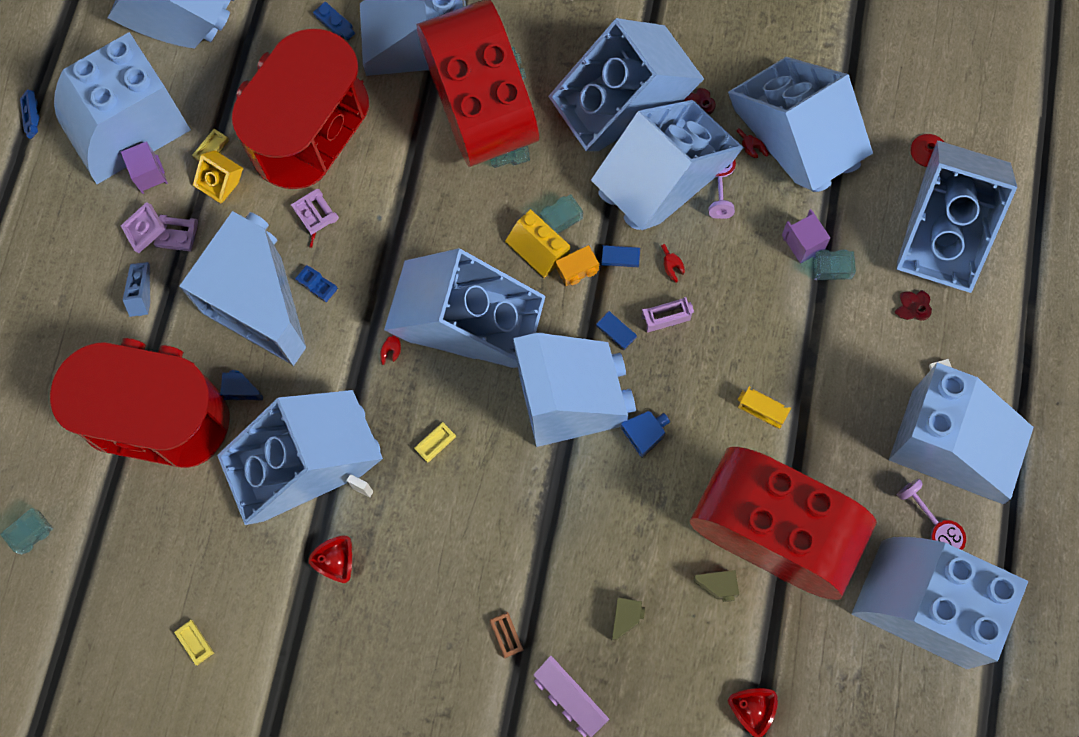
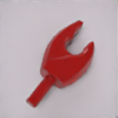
[736,128,769,158]
[661,244,685,283]
[380,334,401,365]

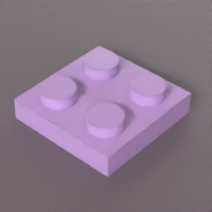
[121,202,166,253]

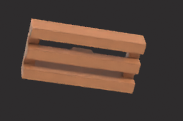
[490,612,524,658]

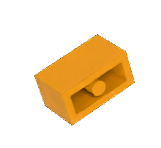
[555,245,599,286]

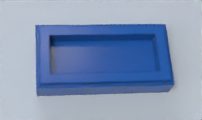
[602,246,640,267]
[596,311,637,350]

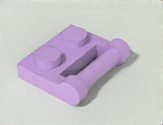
[291,189,339,235]
[154,214,198,251]

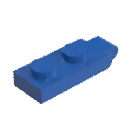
[313,1,355,41]
[20,90,39,139]

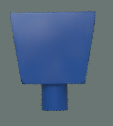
[621,411,670,458]

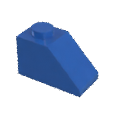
[220,370,263,400]

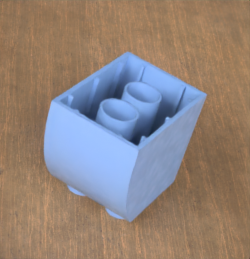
[108,0,234,49]
[54,32,191,184]
[851,537,1028,669]

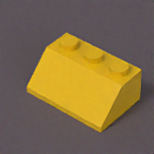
[505,209,570,278]

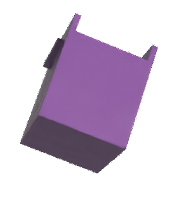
[121,141,168,194]
[782,209,830,264]

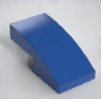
[295,265,338,302]

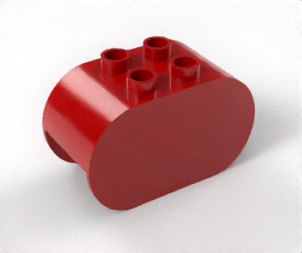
[416,0,539,167]
[232,29,369,189]
[50,338,230,468]
[690,447,877,600]

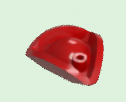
[309,536,352,583]
[728,688,778,737]

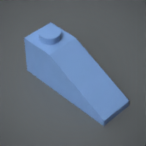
[123,262,150,317]

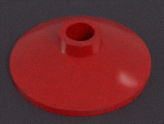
[910,134,944,167]

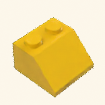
[193,150,243,204]

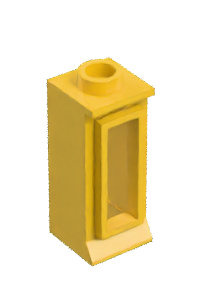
[738,386,791,429]

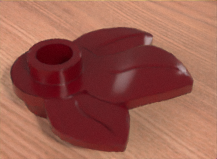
[683,88,716,115]
[895,290,932,321]

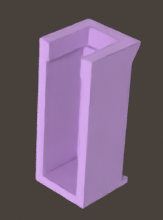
[642,297,694,333]

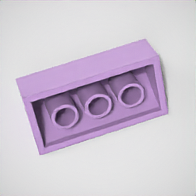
[534,656,609,737]

